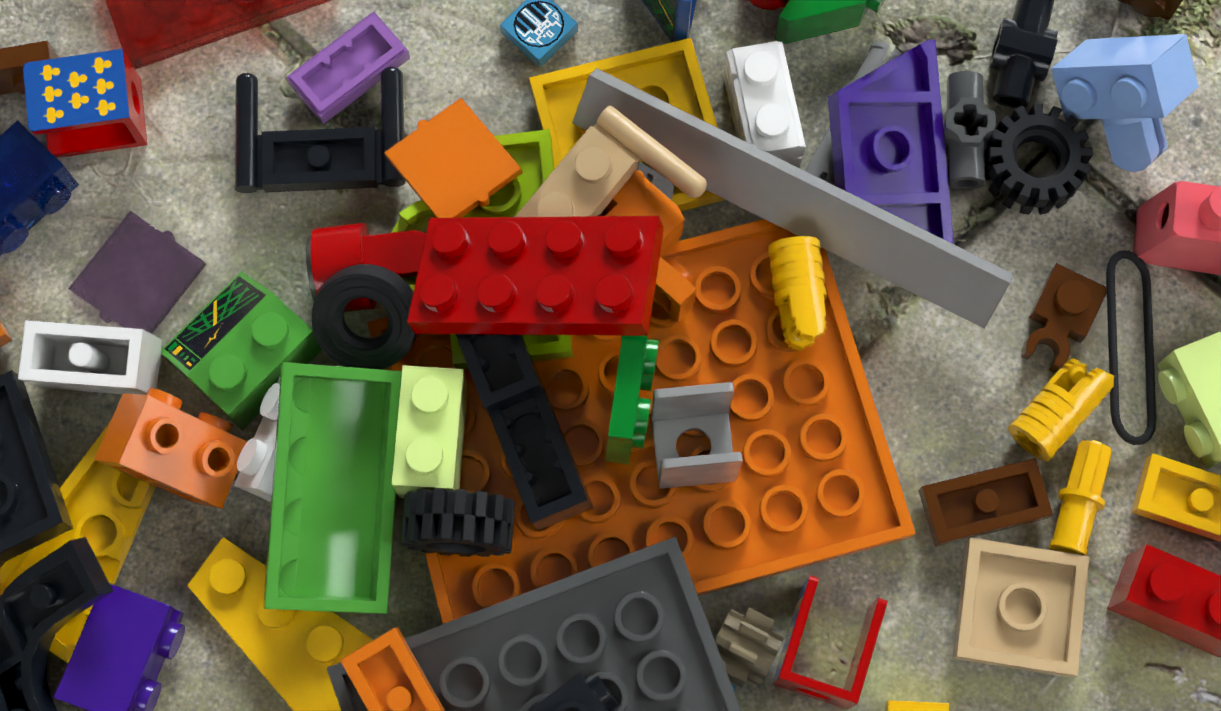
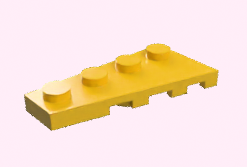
[0,420,156,663]
[187,537,373,711]

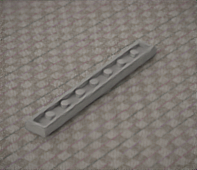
[572,68,1014,329]

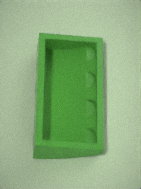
[263,362,402,614]

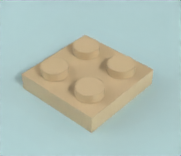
[952,537,1090,678]

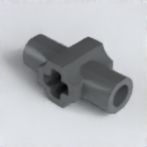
[943,71,996,190]

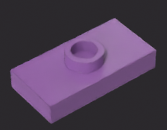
[286,11,410,124]

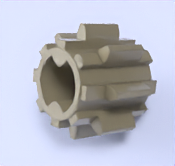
[715,607,785,688]

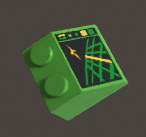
[161,271,322,430]

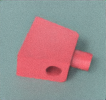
[1133,181,1221,275]

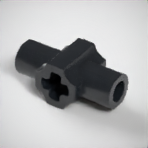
[989,0,1058,108]

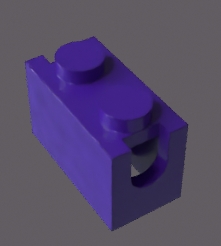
[54,584,185,711]

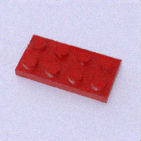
[407,216,664,336]

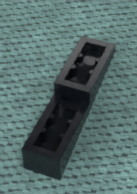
[455,334,594,530]

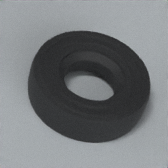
[312,264,417,370]

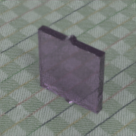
[68,211,206,334]

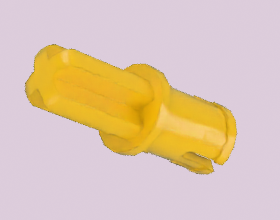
[1049,440,1112,556]

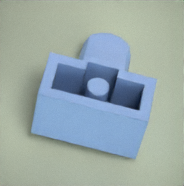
[1051,34,1199,172]

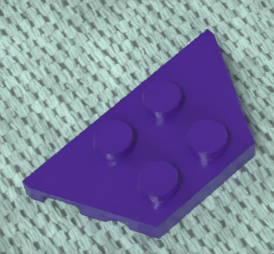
[827,40,954,244]

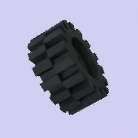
[984,104,1093,215]
[401,488,515,557]

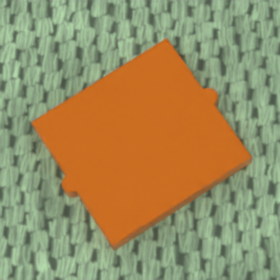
[384,98,522,218]

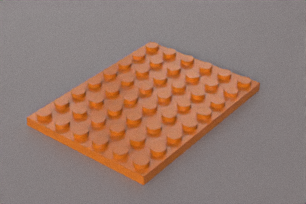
[367,219,916,624]

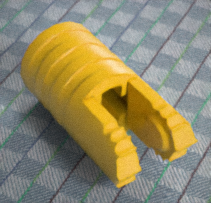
[768,236,827,353]
[1008,358,1115,462]

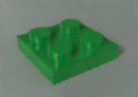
[605,336,659,465]

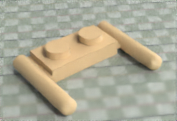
[516,105,707,217]

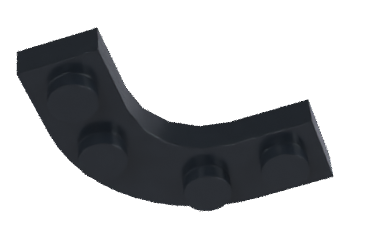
[0,537,113,711]

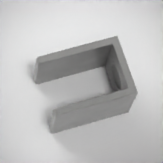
[651,382,743,489]

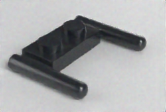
[235,67,405,193]

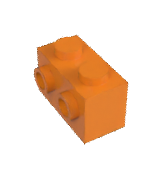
[94,388,247,509]

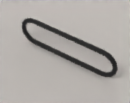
[1106,250,1156,445]

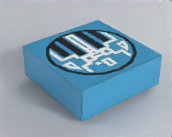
[500,0,578,68]

